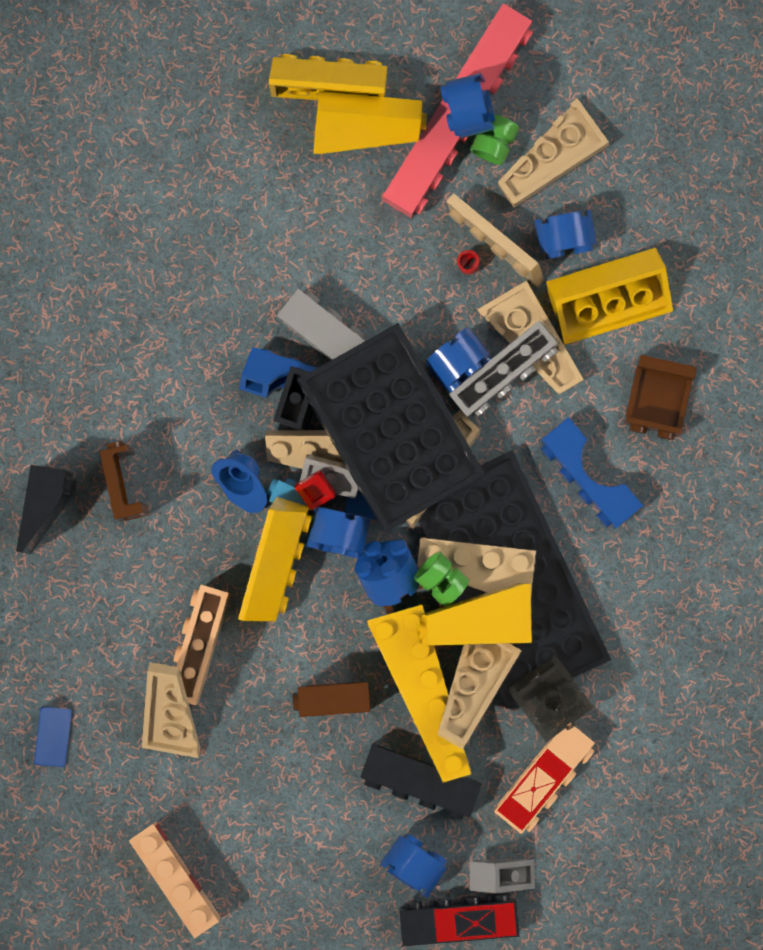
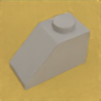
[469,859,535,893]

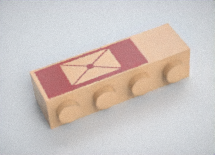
[493,720,595,834]
[129,822,221,939]

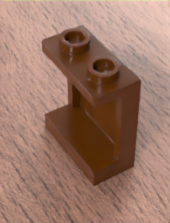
[624,355,697,440]
[99,441,149,522]

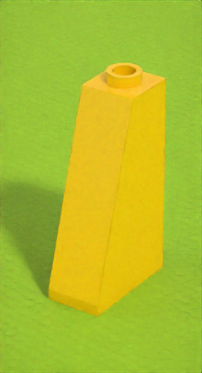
[313,91,427,154]
[417,583,532,645]

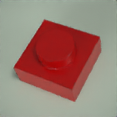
[295,470,336,511]

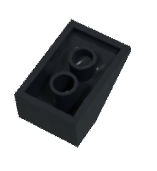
[16,465,77,554]

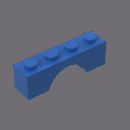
[239,347,318,398]
[540,417,643,529]

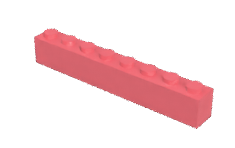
[383,3,533,218]

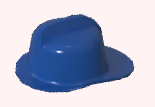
[211,449,267,513]

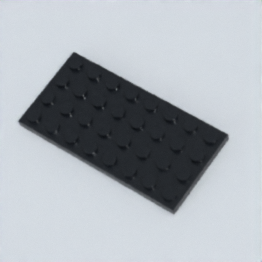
[418,450,611,709]

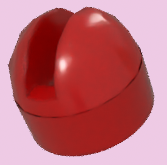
[457,250,481,275]

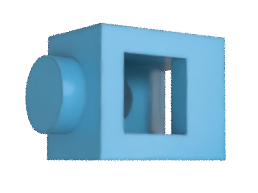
[267,478,306,505]

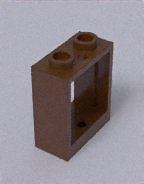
[293,681,371,717]

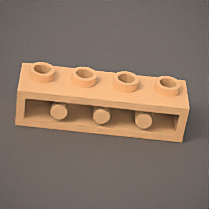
[174,585,231,706]

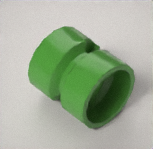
[470,114,520,166]
[414,551,470,607]

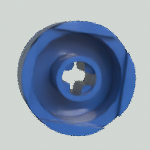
[440,73,495,138]
[534,210,597,260]
[424,327,492,394]
[306,507,371,559]
[355,540,420,606]
[379,834,447,898]

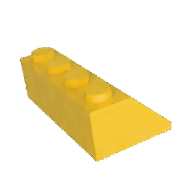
[269,54,387,101]
[546,248,673,345]
[238,497,312,621]

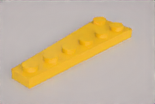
[367,605,471,782]

